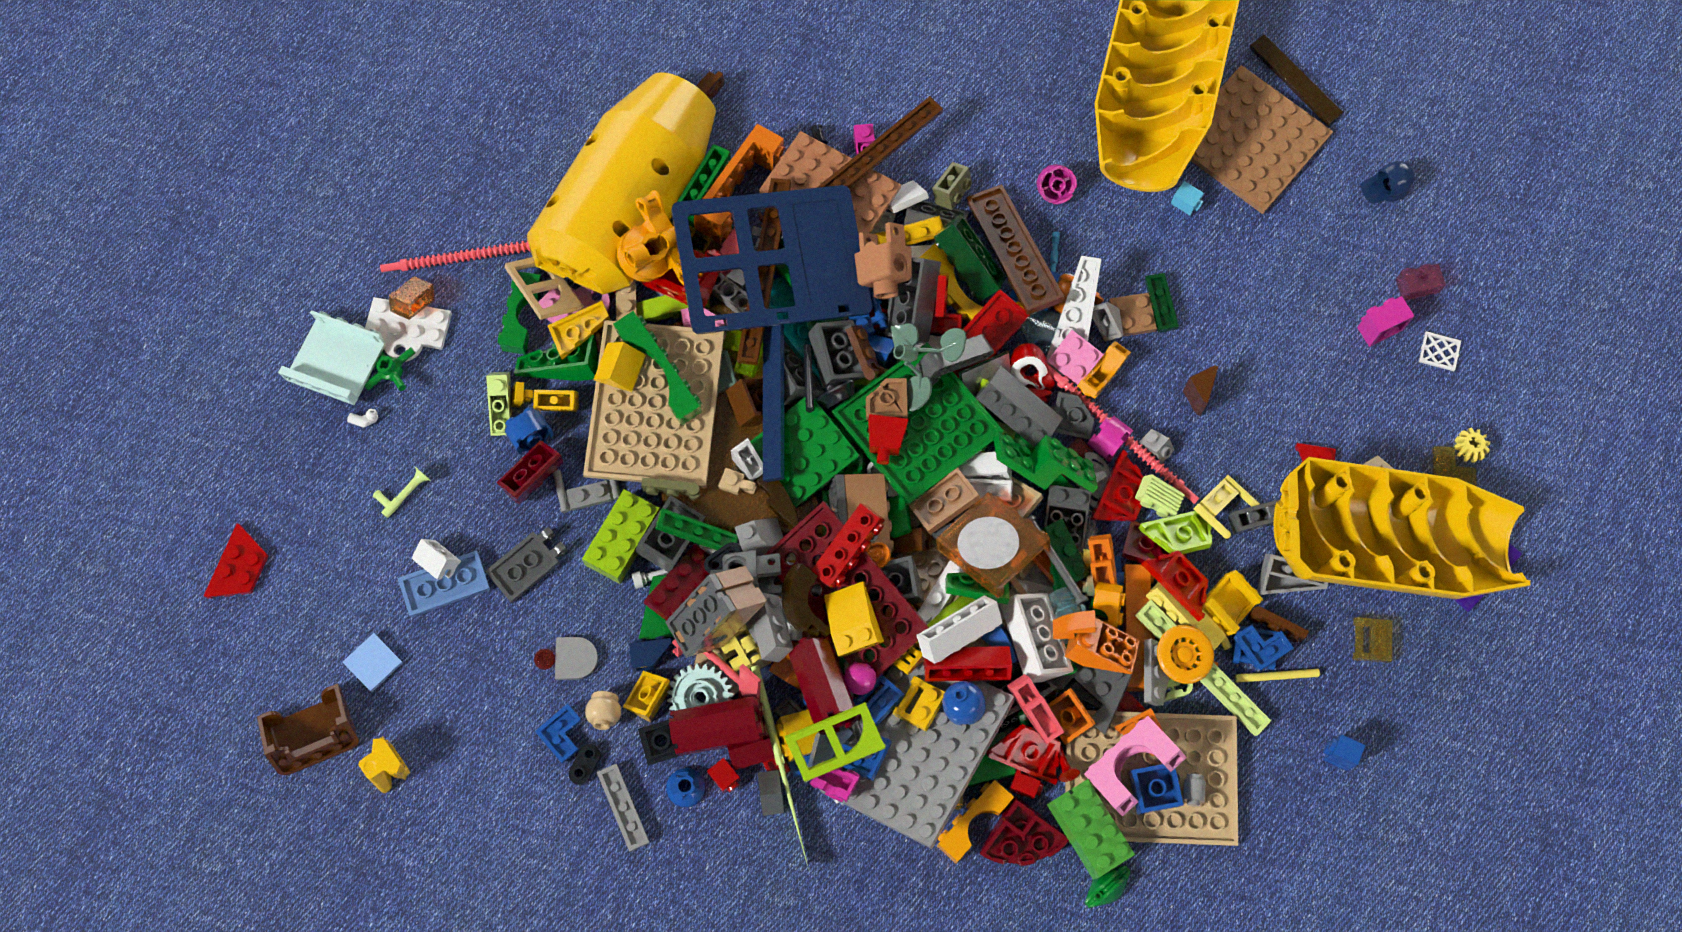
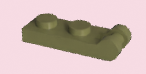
[641,477,701,500]

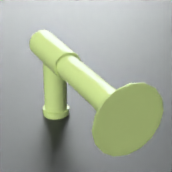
[373,467,431,518]

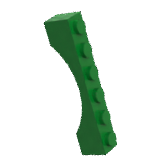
[613,311,702,425]

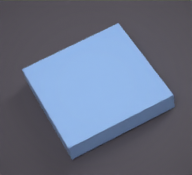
[343,633,403,692]

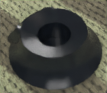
[815,378,855,410]

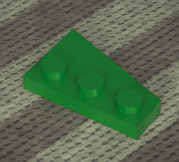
[945,571,1010,604]
[639,575,674,640]

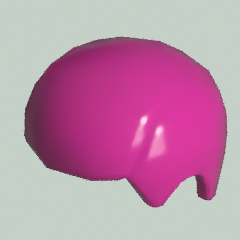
[844,661,877,695]

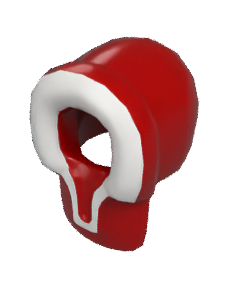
[1010,343,1055,391]

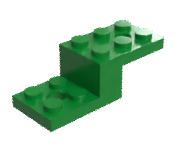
[993,431,1098,493]

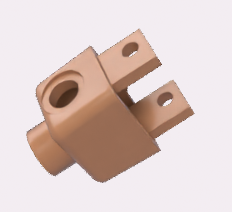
[854,222,912,299]

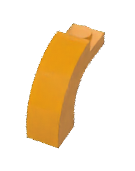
[1077,341,1131,399]

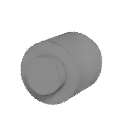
[1183,774,1206,807]

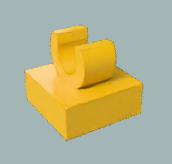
[511,382,533,408]

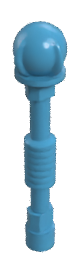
[1050,232,1060,272]

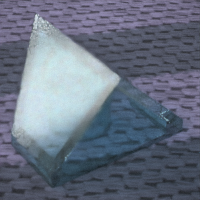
[1021,310,1061,353]

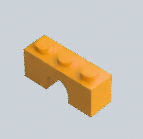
[1093,582,1126,629]

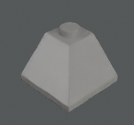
[735,518,790,558]

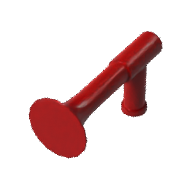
[1056,737,1080,782]

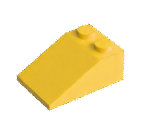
[824,581,884,656]

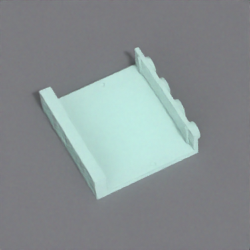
[278,310,386,405]

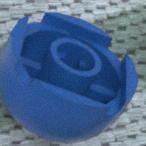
[942,681,986,726]

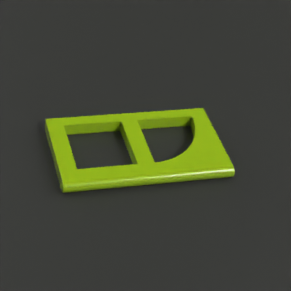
[785,702,886,782]

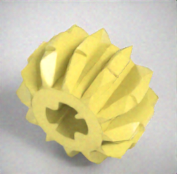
[1454,428,1490,463]

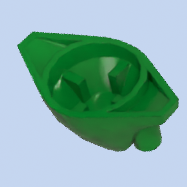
[1084,865,1131,908]

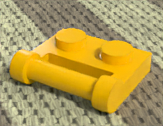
[892,676,945,732]

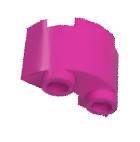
[1088,416,1134,462]
[810,761,860,802]

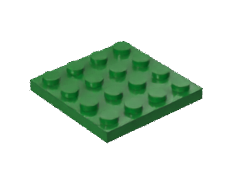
[750,397,861,508]

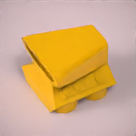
[359,736,410,793]

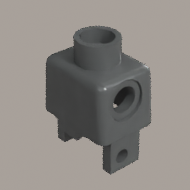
[710,549,783,596]

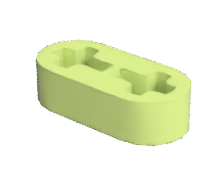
[1164,679,1193,702]

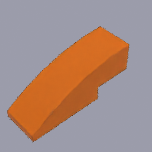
[1088,534,1117,589]

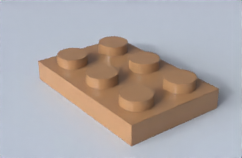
[909,467,981,535]

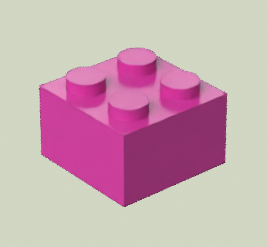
[1357,296,1414,347]

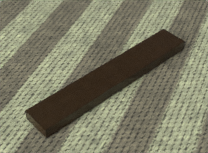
[1250,34,1343,126]

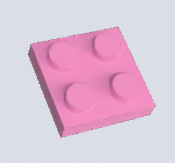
[1047,329,1104,385]

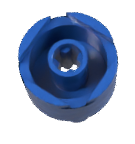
[505,407,553,455]

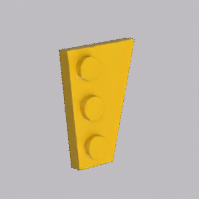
[547,301,611,360]

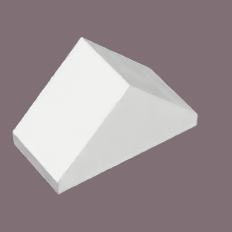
[731,438,763,481]

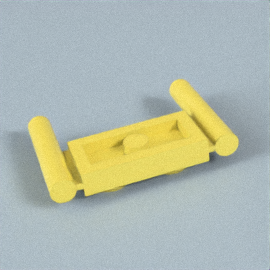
[1194,475,1260,539]

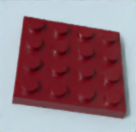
[644,544,719,654]

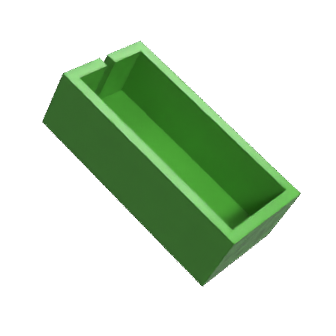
[1047,779,1135,880]

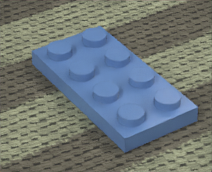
[398,550,491,618]

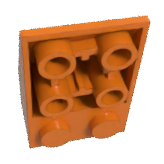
[1064,618,1140,674]

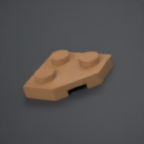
[866,378,908,420]

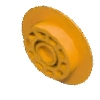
[1157,625,1214,684]

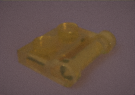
[1353,617,1393,663]

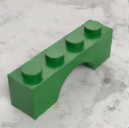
[498,271,543,355]

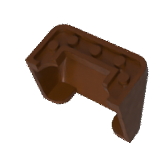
[257,683,359,775]

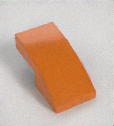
[1053,610,1096,639]

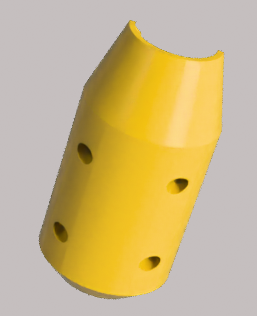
[1095,0,1239,192]
[527,72,716,295]
[1274,457,1530,599]

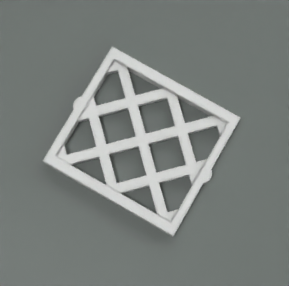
[1419,331,1461,371]

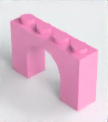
[1084,716,1187,816]

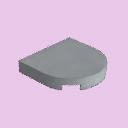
[555,637,598,680]

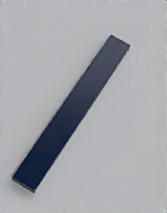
[763,324,784,482]

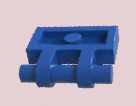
[844,291,888,335]

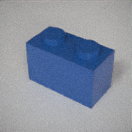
[1323,734,1366,771]

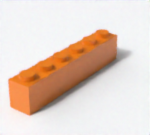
[1122,564,1155,692]

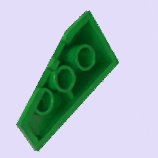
[514,334,599,381]

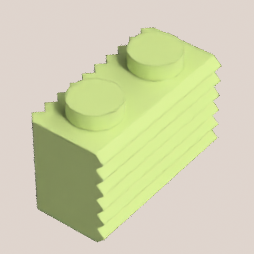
[1135,474,1185,518]

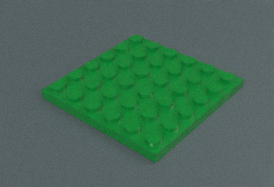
[832,342,1005,506]

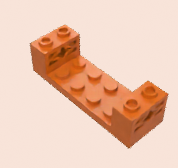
[694,124,785,244]

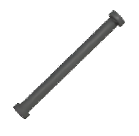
[1024,515,1088,606]

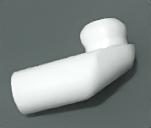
[347,409,378,428]

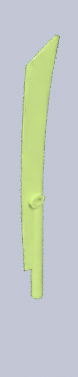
[751,665,810,873]

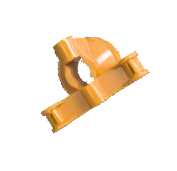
[617,190,704,285]

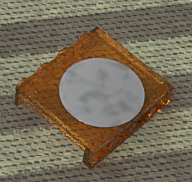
[936,491,1051,598]

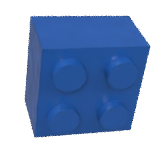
[1128,764,1184,815]

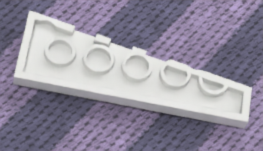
[1046,256,1101,375]

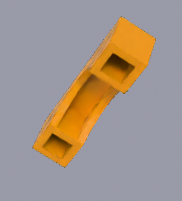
[937,780,1014,864]

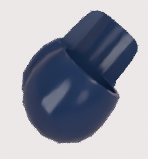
[1361,161,1414,204]

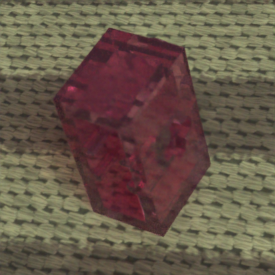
[1396,264,1446,300]

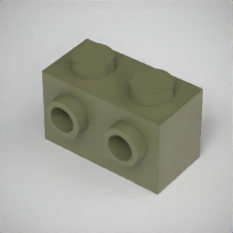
[932,162,972,210]

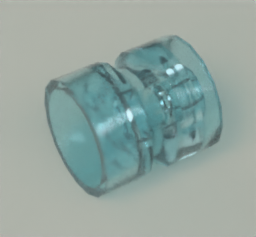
[1048,587,1082,618]

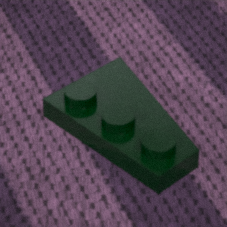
[1042,519,1090,593]

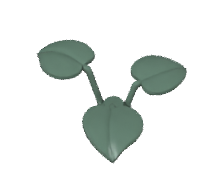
[891,324,966,411]

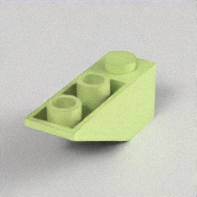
[486,372,511,436]

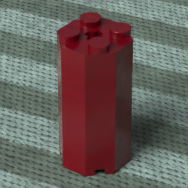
[789,637,859,735]
[669,696,768,756]

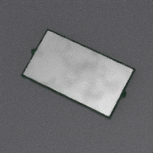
[959,351,1011,397]

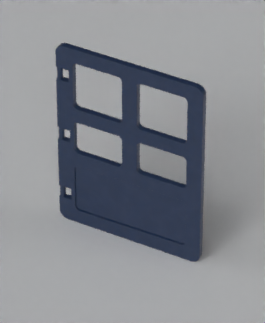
[671,185,872,334]

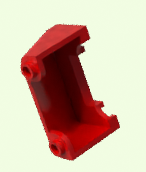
[640,243,722,309]

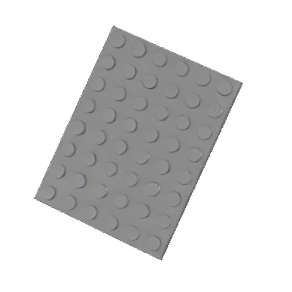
[819,653,1016,849]

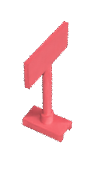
[672,640,761,702]

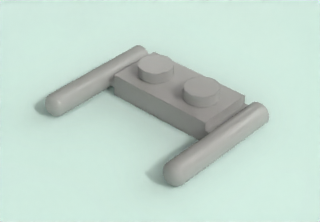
[553,470,620,513]

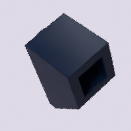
[629,636,673,672]

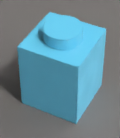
[1171,181,1204,215]

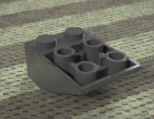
[1043,485,1091,552]

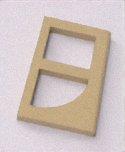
[505,257,584,320]

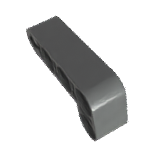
[913,334,994,385]

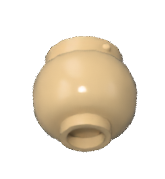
[585,691,621,730]

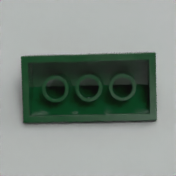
[934,214,1007,302]

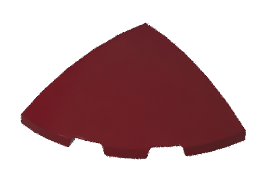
[979,796,1069,866]

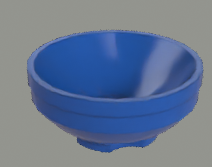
[666,768,705,808]

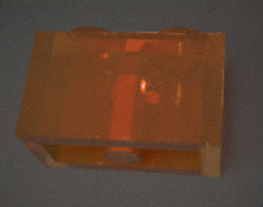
[389,276,434,320]

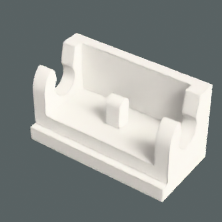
[412,539,461,580]

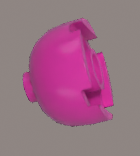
[1037,164,1077,204]

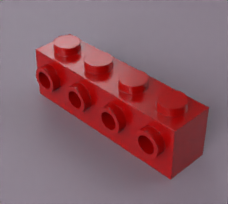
[811,503,885,588]
[923,646,1012,681]

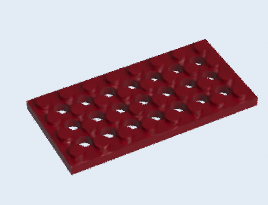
[764,501,929,678]

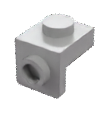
[1139,429,1174,464]

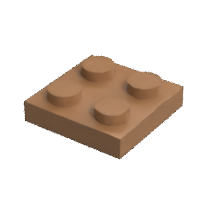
[1109,293,1157,337]

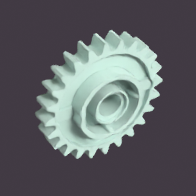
[667,663,735,711]

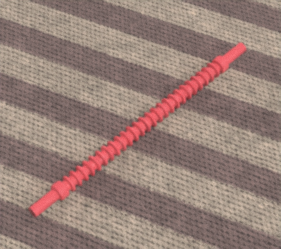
[380,240,531,272]
[1047,364,1200,504]

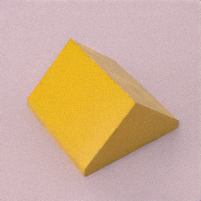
[594,342,646,392]
[623,670,672,723]

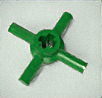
[365,347,416,391]

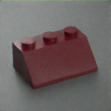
[496,440,563,505]

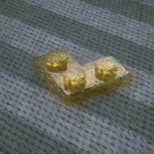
[1432,446,1477,486]

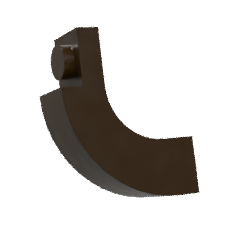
[781,563,830,638]

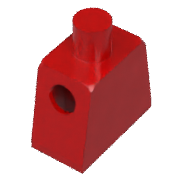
[868,414,908,465]

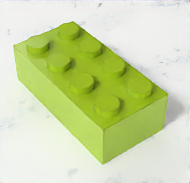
[582,489,660,584]

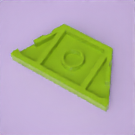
[1139,511,1212,554]

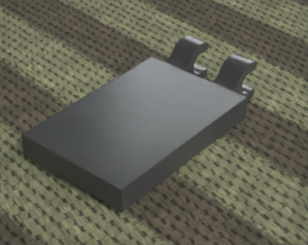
[485,527,568,603]

